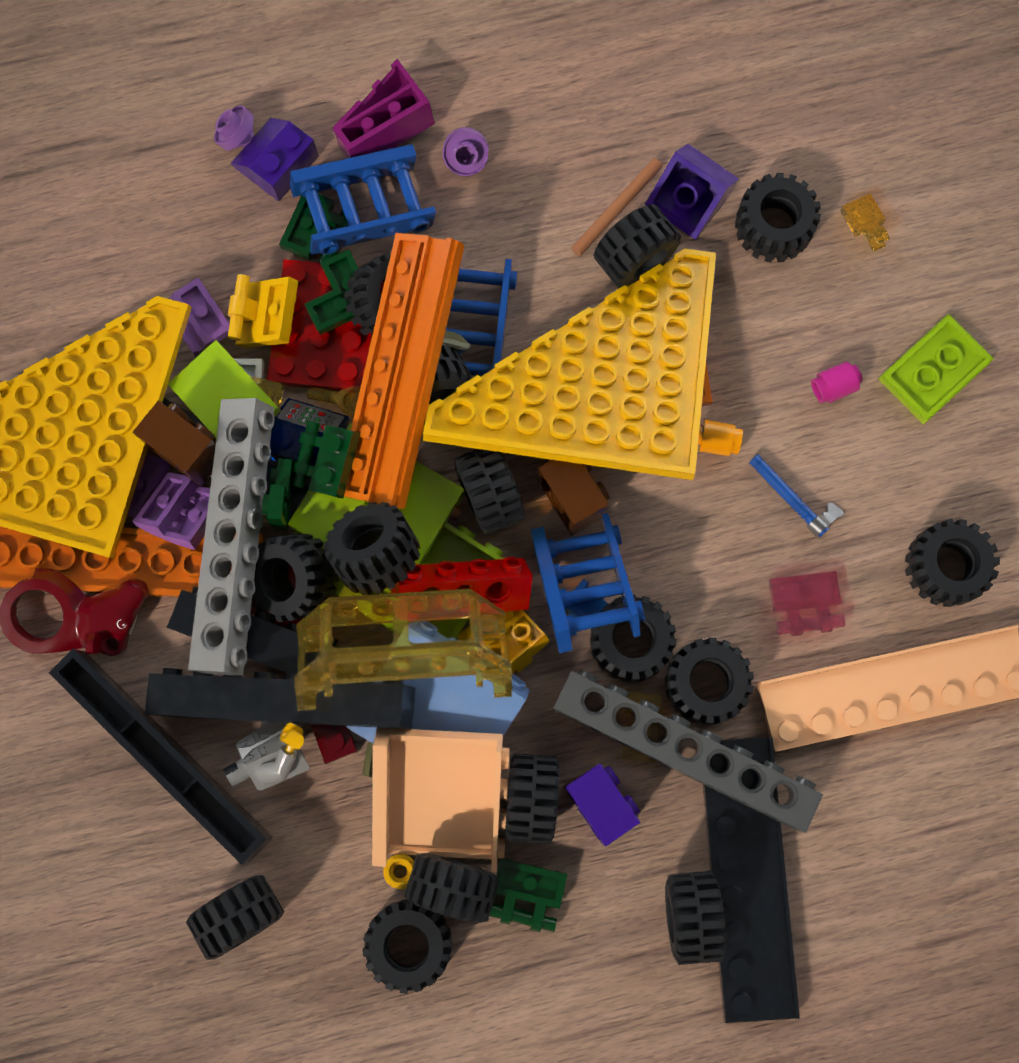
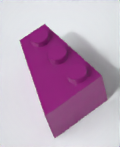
[333,59,435,159]

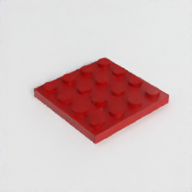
[267,259,384,393]

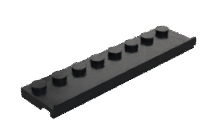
[703,737,800,1023]

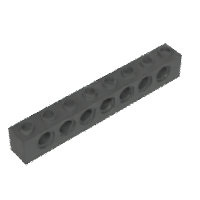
[553,669,823,833]

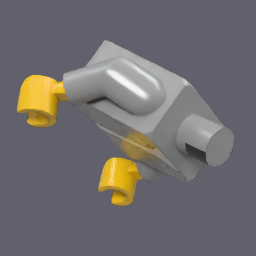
[223,722,310,791]

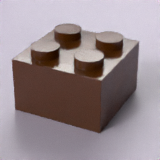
[132,400,216,487]
[538,460,610,536]

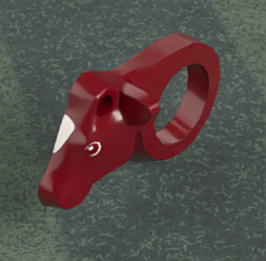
[0,568,149,656]

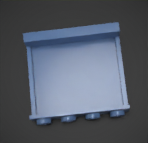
[346,618,530,743]

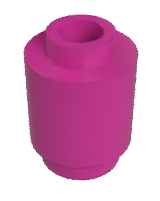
[811,361,863,403]

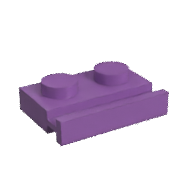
[168,277,229,357]

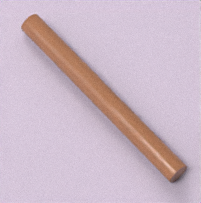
[571,158,662,256]

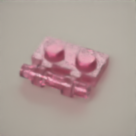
[769,571,845,636]

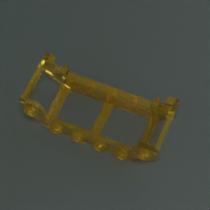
[295,589,512,711]

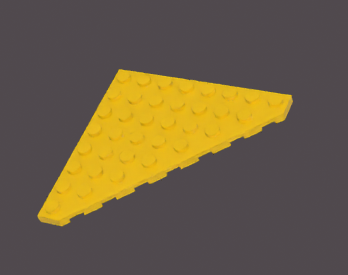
[423,248,716,480]
[0,296,192,559]

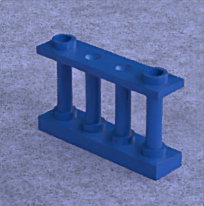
[290,144,436,254]
[446,259,517,376]
[531,513,645,653]

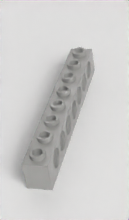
[188,398,275,676]

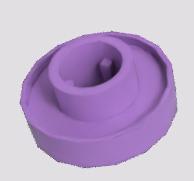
[214,105,254,151]
[443,127,489,176]

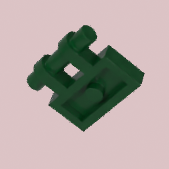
[279,194,348,263]
[291,420,360,499]
[489,858,568,932]

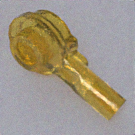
[307,386,360,418]

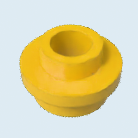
[383,854,414,889]

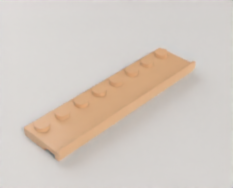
[757,625,1019,752]

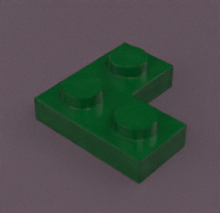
[305,249,358,335]
[262,458,294,532]

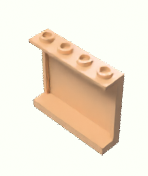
[372,728,509,873]

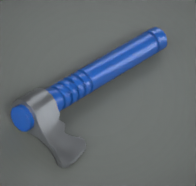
[749,454,844,537]

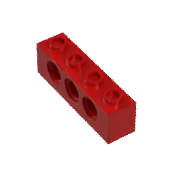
[390,557,533,620]

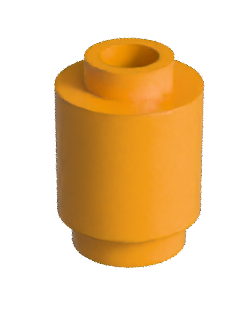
[698,419,743,457]

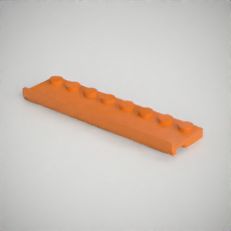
[344,233,464,509]

